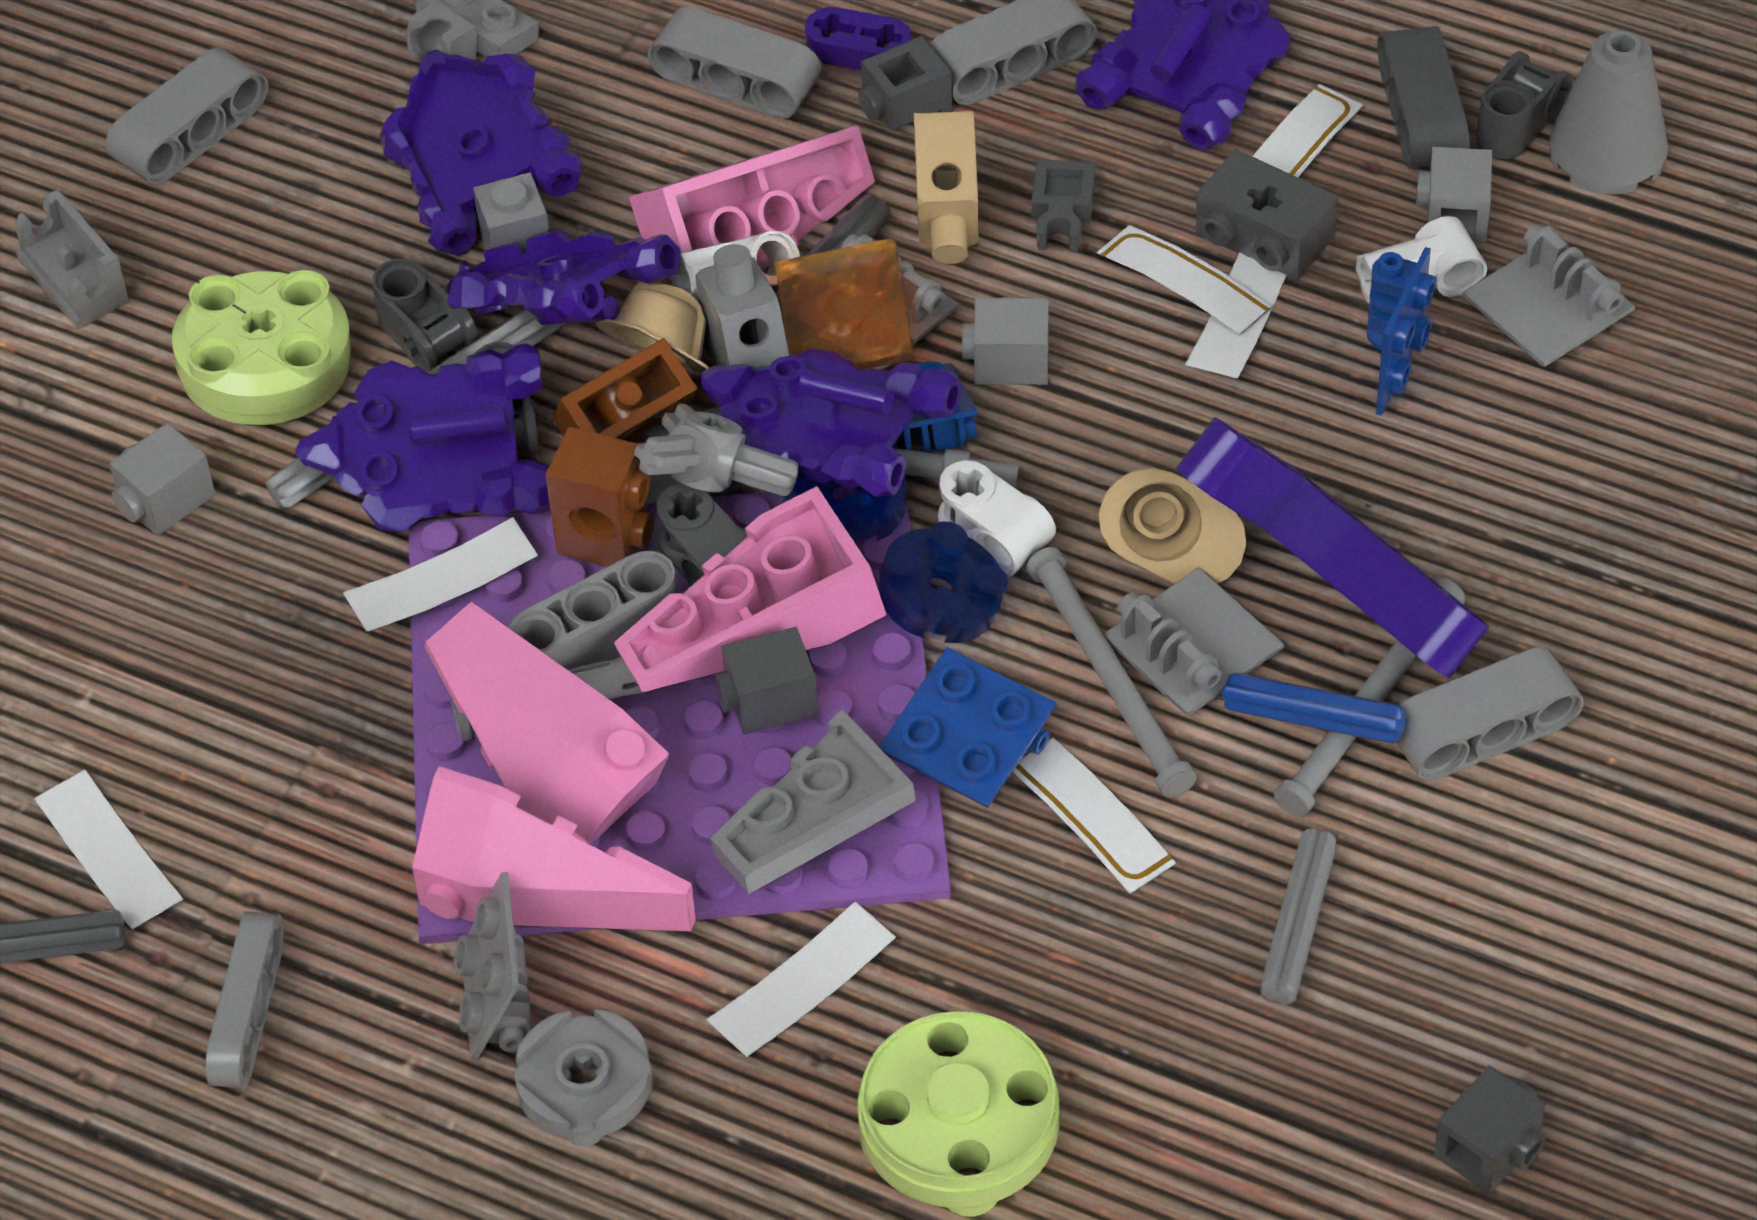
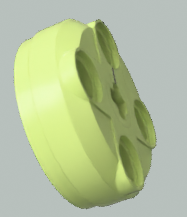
[172,270,351,425]
[858,1011,1059,1217]

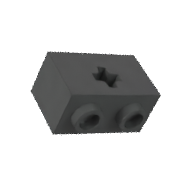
[1196,149,1338,281]

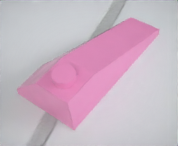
[629,125,875,283]
[614,486,887,692]
[424,602,669,845]
[412,766,696,931]

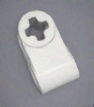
[938,460,1056,577]

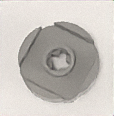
[514,1009,653,1147]

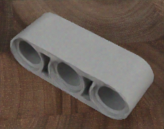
[929,0,1097,105]
[647,6,822,118]
[105,47,268,185]
[507,551,677,669]
[1396,647,1584,781]

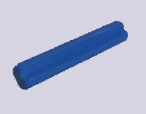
[1222,673,1407,744]

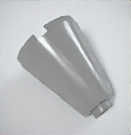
[1549,30,1668,194]

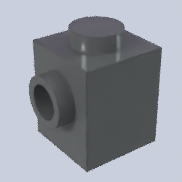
[714,626,818,735]
[1434,1065,1546,1195]

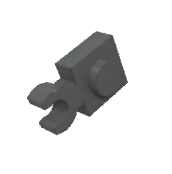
[1032,159,1096,252]

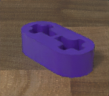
[805,7,912,70]

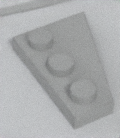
[710,709,916,895]

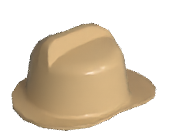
[596,281,710,374]
[1098,467,1247,584]

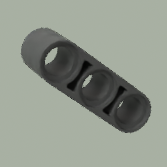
[1377,26,1470,169]

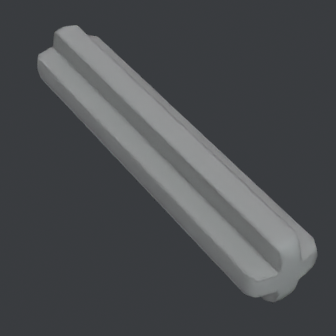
[1260,828,1336,1005]

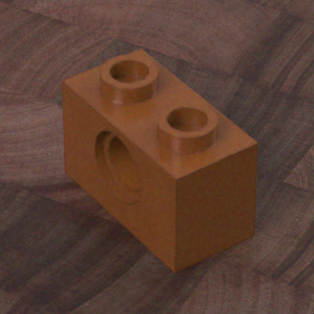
[553,338,698,442]
[545,427,655,566]

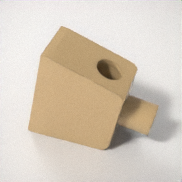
[914,111,978,264]

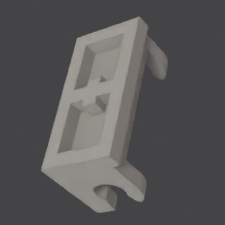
[15,189,129,330]

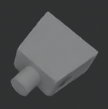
[695,244,789,368]

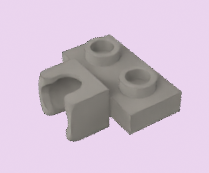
[407,0,539,60]

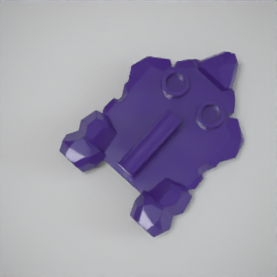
[1076,0,1291,152]
[380,49,583,256]
[447,229,681,325]
[295,343,550,532]
[701,349,962,497]

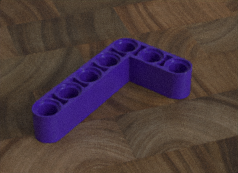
[1176,417,1490,679]

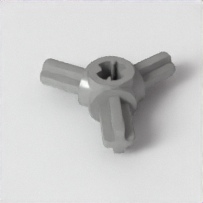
[634,404,798,496]

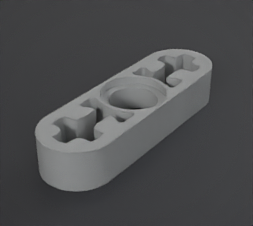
[206,911,284,1089]

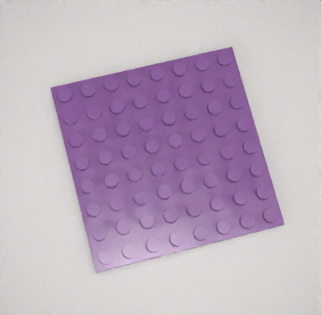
[408,480,951,944]

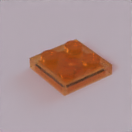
[774,238,916,370]

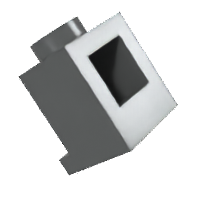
[858,36,952,131]

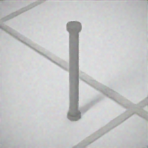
[1026,547,1197,797]
[1274,578,1465,817]

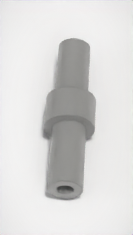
[895,448,1019,489]

